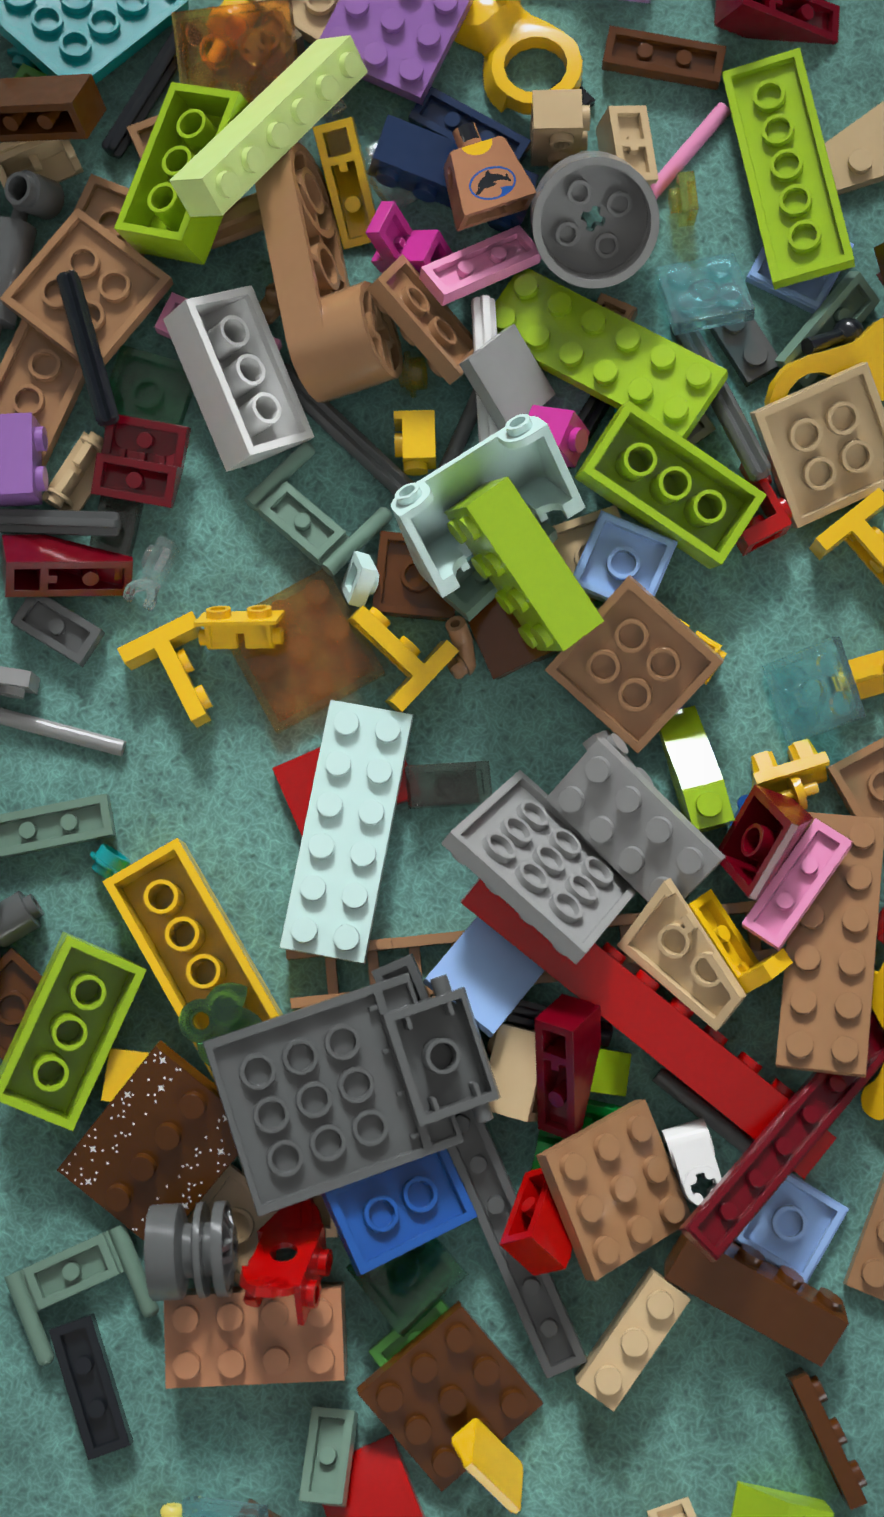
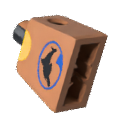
[444,123,537,232]

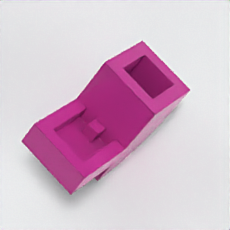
[365,201,453,274]

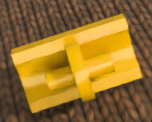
[750,739,830,810]

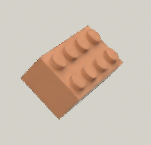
[164,1281,348,1389]

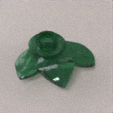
[179,983,263,1066]

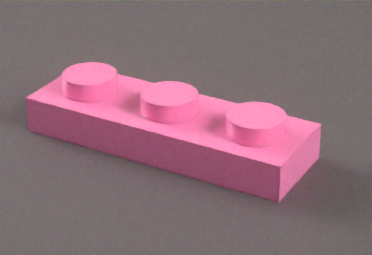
[419,225,541,306]
[742,818,853,951]

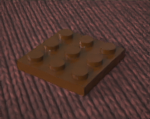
[357,1300,544,1491]

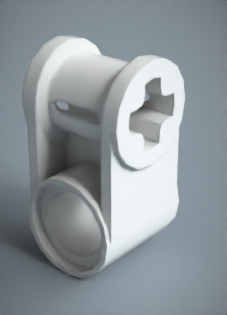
[661,1118,722,1205]

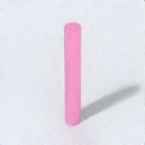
[650,102,731,200]

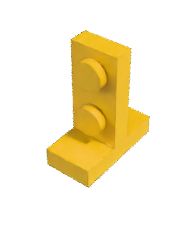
[809,487,884,585]
[348,605,459,712]
[117,611,213,727]
[688,889,793,994]

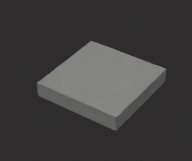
[459,324,556,430]

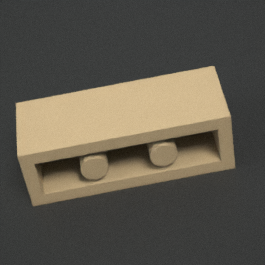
[574,1266,691,1412]

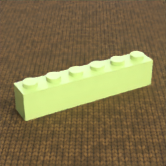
[169,35,368,217]

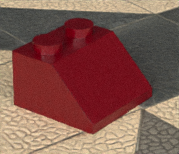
[718,784,814,900]

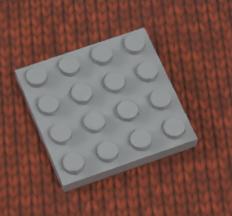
[441,770,637,964]

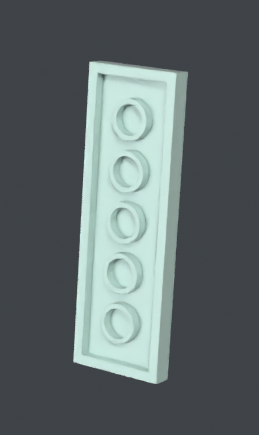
[280,700,413,964]

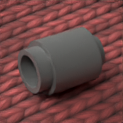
[5,170,64,220]
[0,891,44,948]

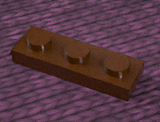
[601,25,727,90]
[785,1367,867,1511]

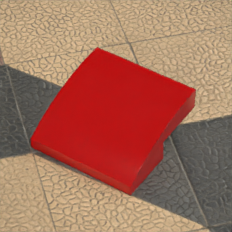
[322,1433,425,1517]

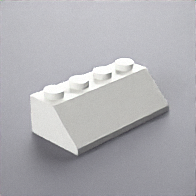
[163,285,314,472]

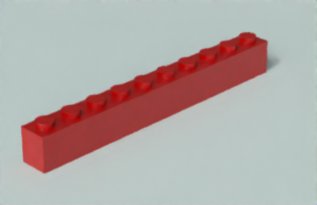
[460,878,837,1179]

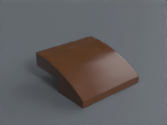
[467,598,561,680]

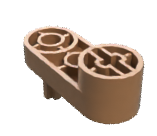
[211,142,403,403]

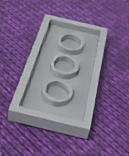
[546,737,726,902]

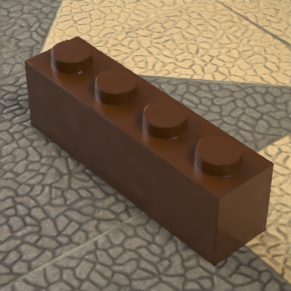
[0,74,107,142]
[664,1232,849,1367]

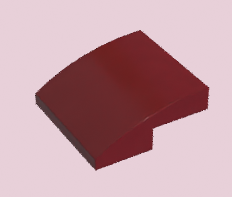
[91,415,191,508]

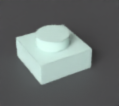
[340,550,379,607]

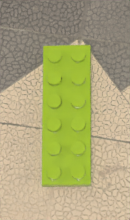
[722,47,855,290]
[495,268,728,440]

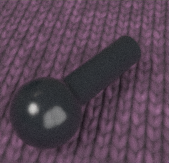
[801,318,865,355]

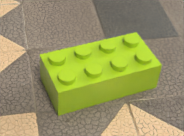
[114,82,249,265]
[574,400,767,569]
[444,476,604,651]
[0,931,147,1131]

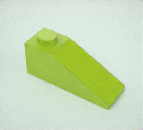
[659,705,735,833]

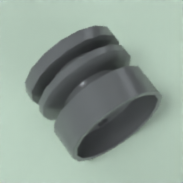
[144,1200,239,1301]

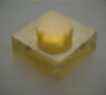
[668,171,699,227]

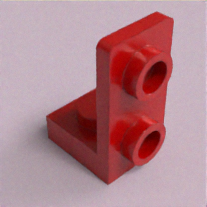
[736,463,792,556]

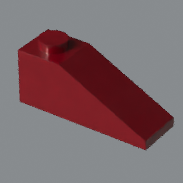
[714,0,840,45]
[1,534,133,597]
[534,994,601,1139]

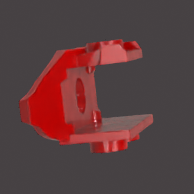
[239,1197,333,1326]

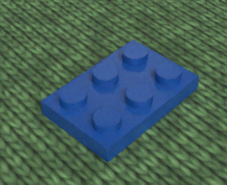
[321,1149,478,1276]

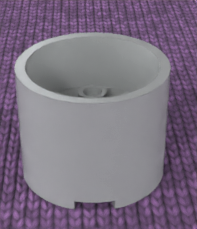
[530,151,660,289]

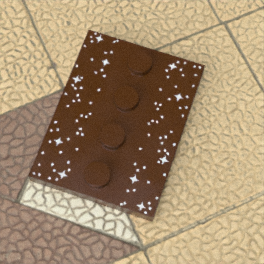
[57,1040,238,1241]

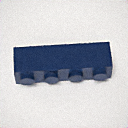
[367,114,539,232]

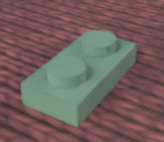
[299,1406,358,1507]

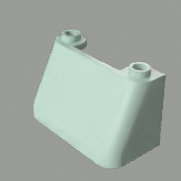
[391,414,586,598]

